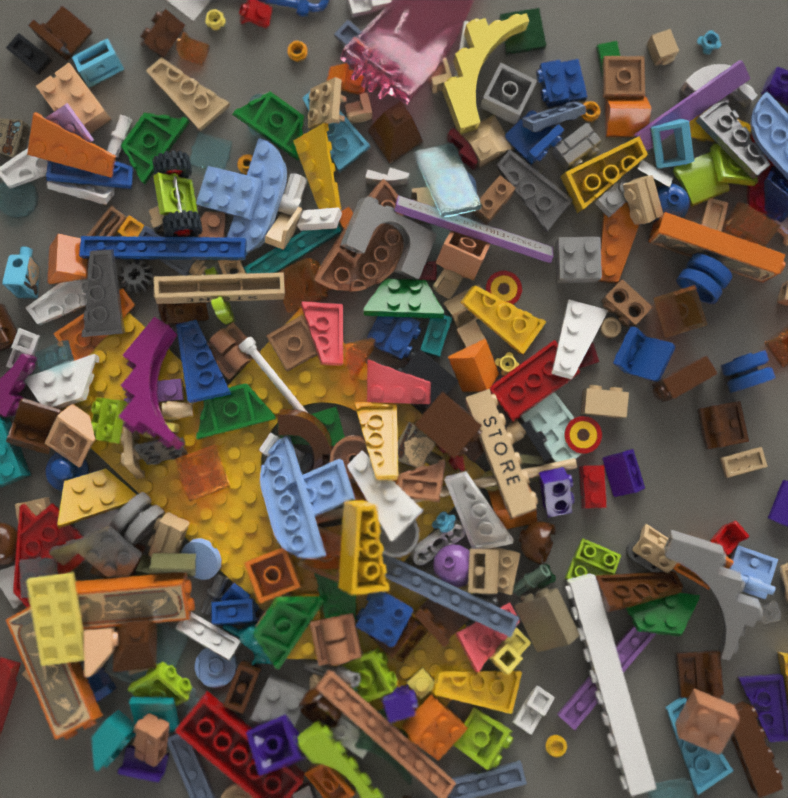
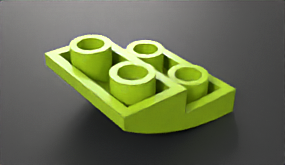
[673,152,730,207]
[91,397,127,443]
[564,538,621,580]

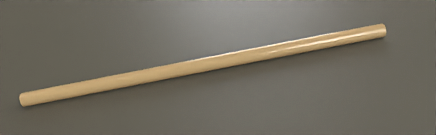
[315,458,577,524]

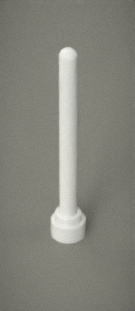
[238,336,308,413]

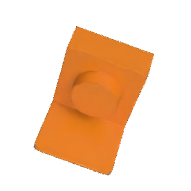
[327,63,369,95]

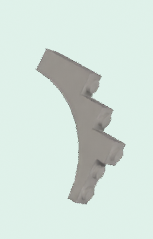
[664,530,763,661]

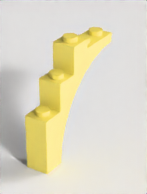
[442,13,529,135]

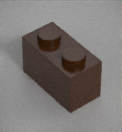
[223,660,263,714]

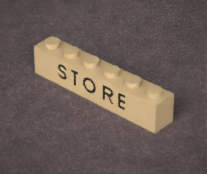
[154,273,285,304]
[465,389,538,519]

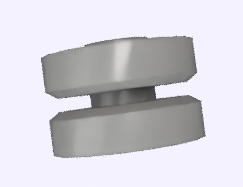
[110,492,165,546]
[379,520,419,557]

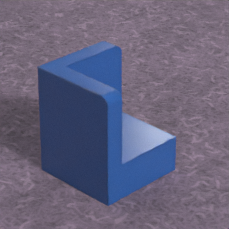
[87,668,117,701]

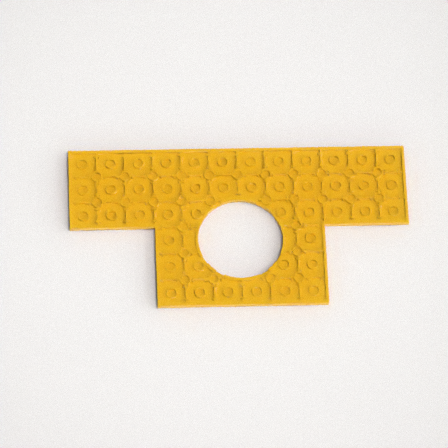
[60,307,489,744]

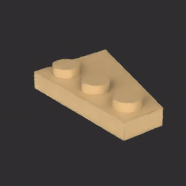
[121,405,145,479]

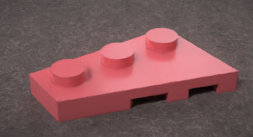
[301,302,343,366]
[367,360,431,404]
[455,602,520,672]

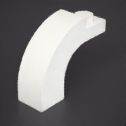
[679,64,758,108]

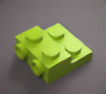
[339,647,397,702]
[128,662,192,706]
[453,707,514,770]

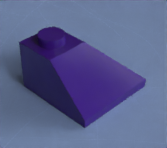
[246,714,308,776]

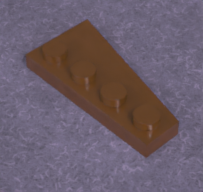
[595,571,683,613]

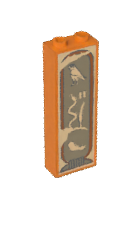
[648,212,786,282]
[75,572,195,629]
[6,606,103,740]

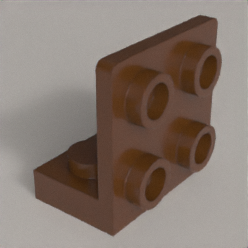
[28,6,93,61]
[157,302,209,328]
[414,598,471,648]
[367,616,428,663]

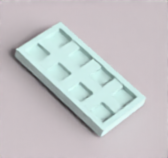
[521,392,582,462]

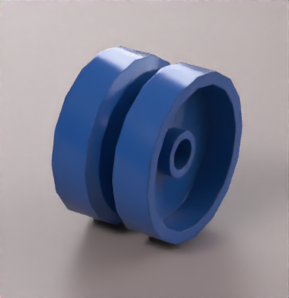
[676,253,733,304]
[720,350,776,393]

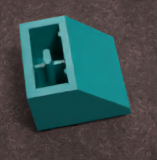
[92,709,136,772]

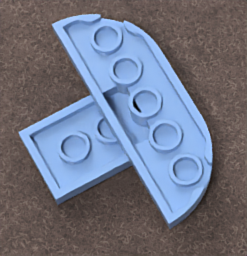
[751,92,788,180]
[196,138,287,256]
[260,435,355,559]

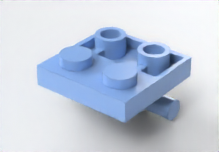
[729,545,778,600]

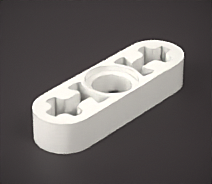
[410,520,465,565]

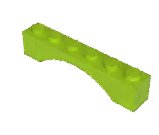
[298,720,384,798]

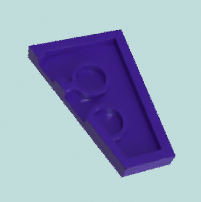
[738,674,788,742]

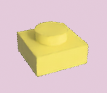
[407,667,435,699]

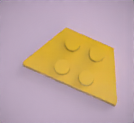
[58,468,137,528]

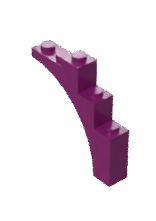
[118,316,184,450]
[0,353,38,417]

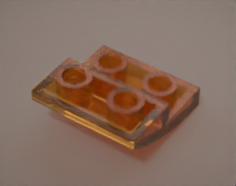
[175,444,230,502]

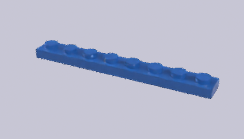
[79,236,247,260]

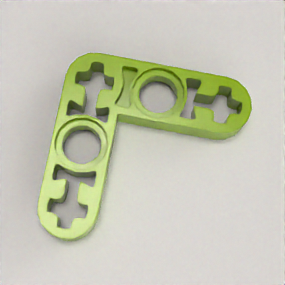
[205,267,236,325]

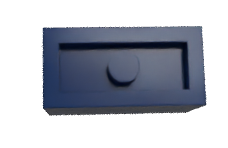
[212,599,260,626]

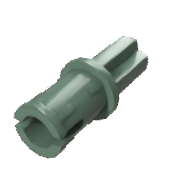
[513,565,550,596]

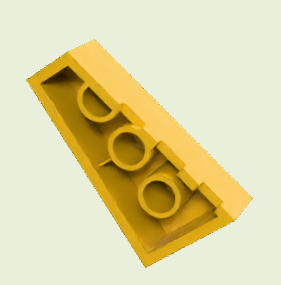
[560,136,648,213]
[339,500,389,595]

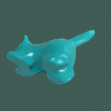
[222,623,272,665]

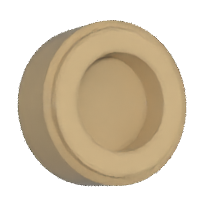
[599,317,621,339]

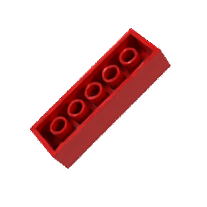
[175,691,305,798]

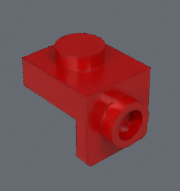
[239,0,272,29]
[710,521,749,556]

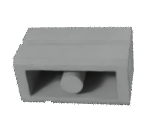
[552,123,602,171]

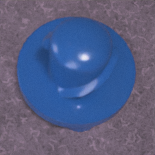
[46,453,90,491]

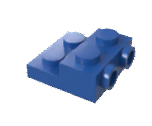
[536,59,588,108]
[365,316,422,361]

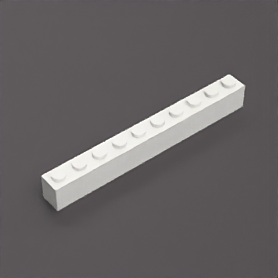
[565,573,656,796]

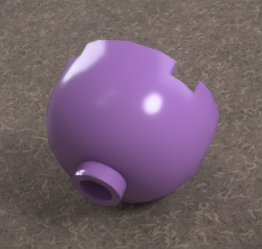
[433,544,470,588]

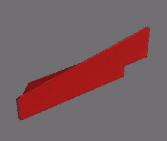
[0,657,21,736]

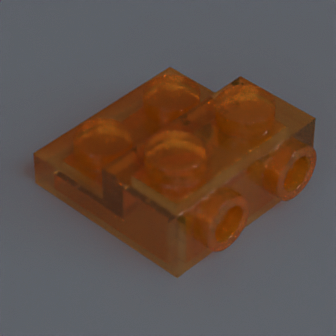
[278,258,329,313]

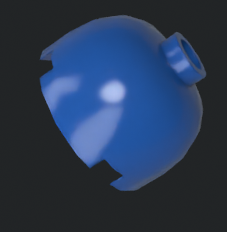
[653,184,690,222]

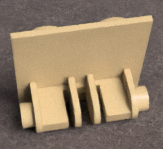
[489,547,521,595]

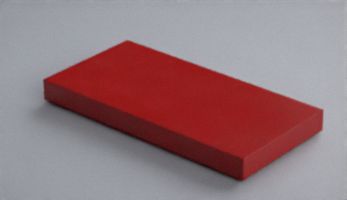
[489,340,580,422]

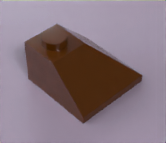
[367,101,423,164]
[113,620,157,672]

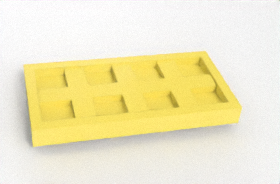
[27,573,85,666]

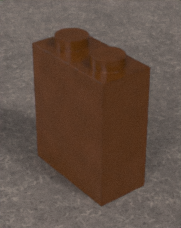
[652,355,718,402]
[415,392,483,458]

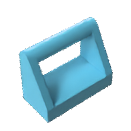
[72,38,124,88]
[651,119,694,168]

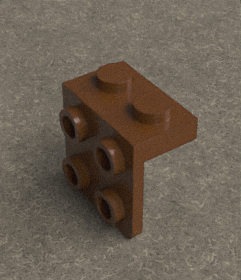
[6,398,63,455]

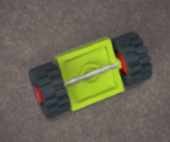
[152,150,203,237]

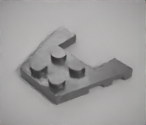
[48,526,142,578]

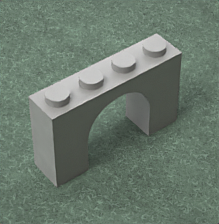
[340,196,437,280]

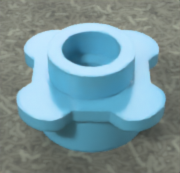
[697,31,721,54]
[432,511,456,533]

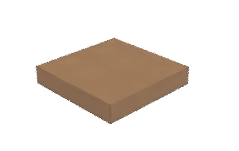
[603,56,645,98]
[266,315,318,372]

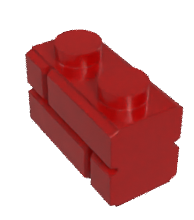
[579,465,607,509]

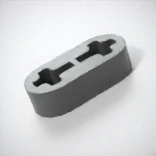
[626,542,662,572]

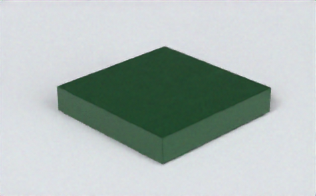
[499,8,546,55]

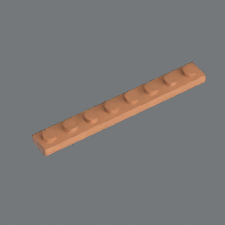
[315,670,456,798]

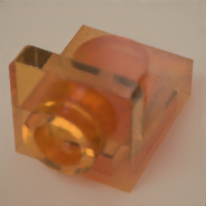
[176,32,210,66]

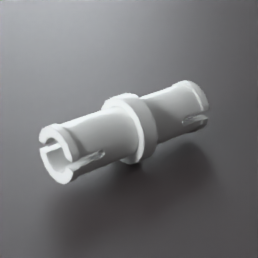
[107,115,133,158]

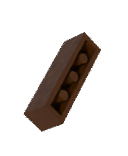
[730,701,784,798]

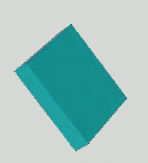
[129,697,179,733]

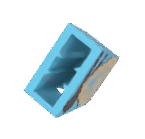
[2,247,40,299]

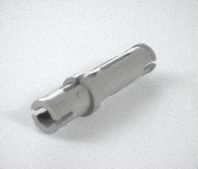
[304,659,361,687]

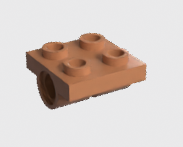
[208,322,260,381]
[310,613,362,666]

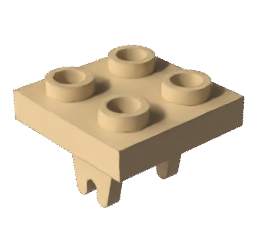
[308,77,346,129]

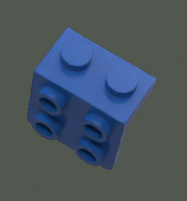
[505,110,564,165]
[613,326,675,382]
[356,591,413,647]

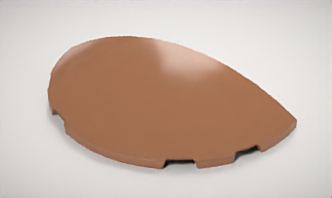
[314,179,403,292]

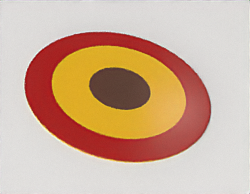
[486,271,522,304]
[565,416,602,454]

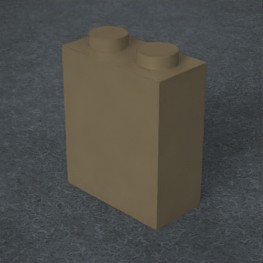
[515,588,580,652]

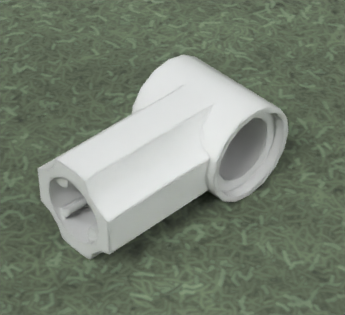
[278,174,308,216]

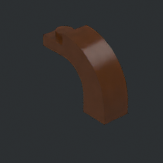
[277,409,333,469]

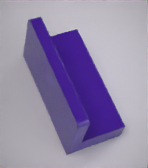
[602,449,645,497]
[117,745,170,782]

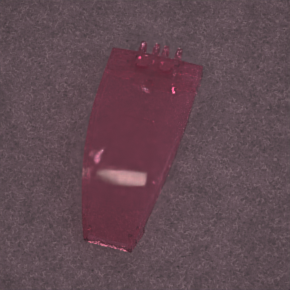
[341,0,474,105]

